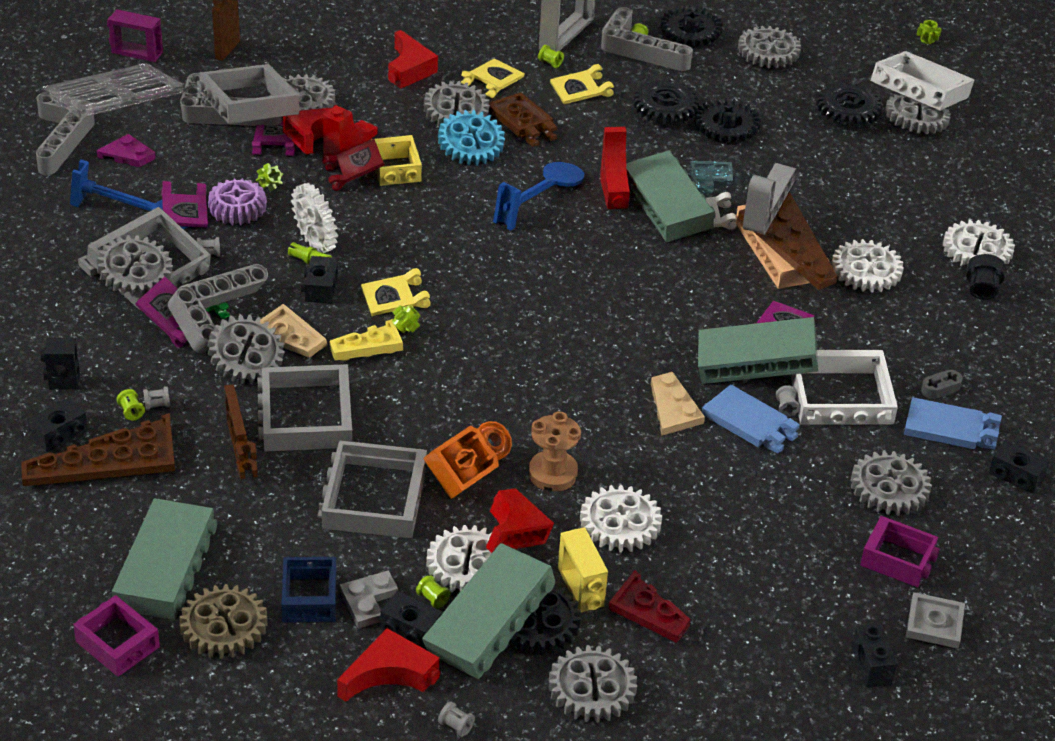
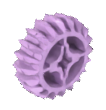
[208,178,267,226]

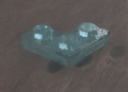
[690,161,733,194]

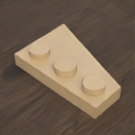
[250,304,327,358]
[651,372,705,436]

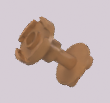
[529,412,581,492]

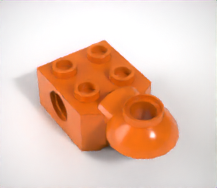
[423,421,512,499]

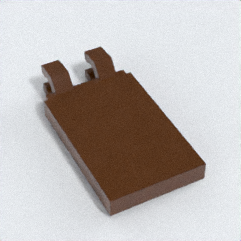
[212,0,240,61]
[488,93,557,147]
[224,384,258,479]

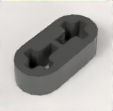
[921,370,963,399]

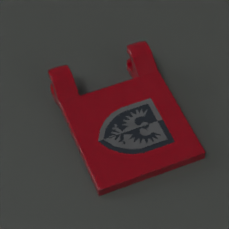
[322,139,385,191]

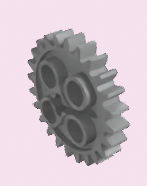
[738,26,801,68]
[269,74,335,111]
[424,81,489,126]
[885,94,951,134]
[97,235,173,297]
[207,314,285,385]
[850,451,932,516]
[549,645,637,723]

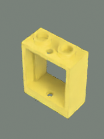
[371,135,422,186]
[558,527,608,612]

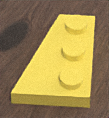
[330,319,403,361]

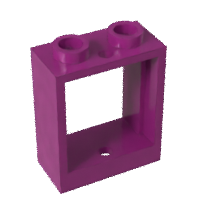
[107,9,163,62]
[860,516,940,587]
[73,595,160,677]

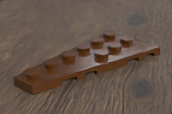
[738,192,837,290]
[21,413,175,486]

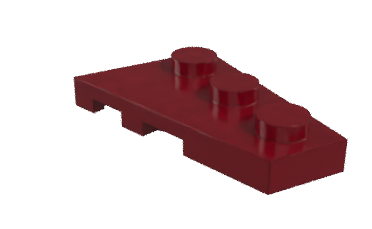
[608,570,691,643]

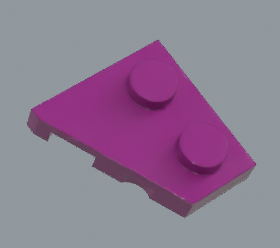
[97,134,156,167]

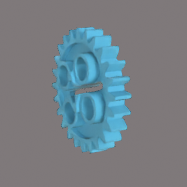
[438,110,505,166]

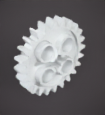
[291,183,338,253]
[943,220,1015,266]
[831,239,904,293]
[580,485,662,552]
[427,525,492,592]

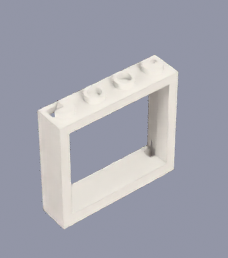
[870,51,974,110]
[790,350,898,425]

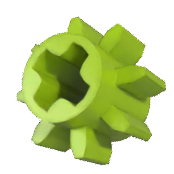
[917,20,941,44]
[256,163,283,191]
[392,305,421,333]

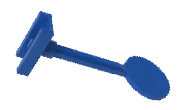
[70,159,188,229]
[493,162,584,230]

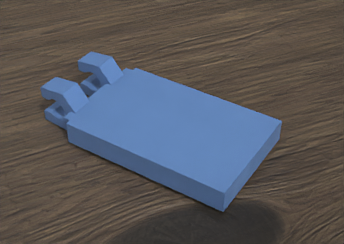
[702,384,800,453]
[904,397,1002,449]

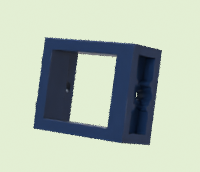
[281,557,336,622]

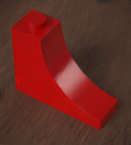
[388,30,438,89]
[323,105,378,156]
[283,108,331,154]
[600,127,630,209]
[486,488,554,553]
[337,628,441,702]

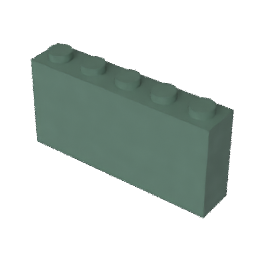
[626,151,716,243]
[698,317,818,384]
[112,498,217,620]
[422,543,556,679]

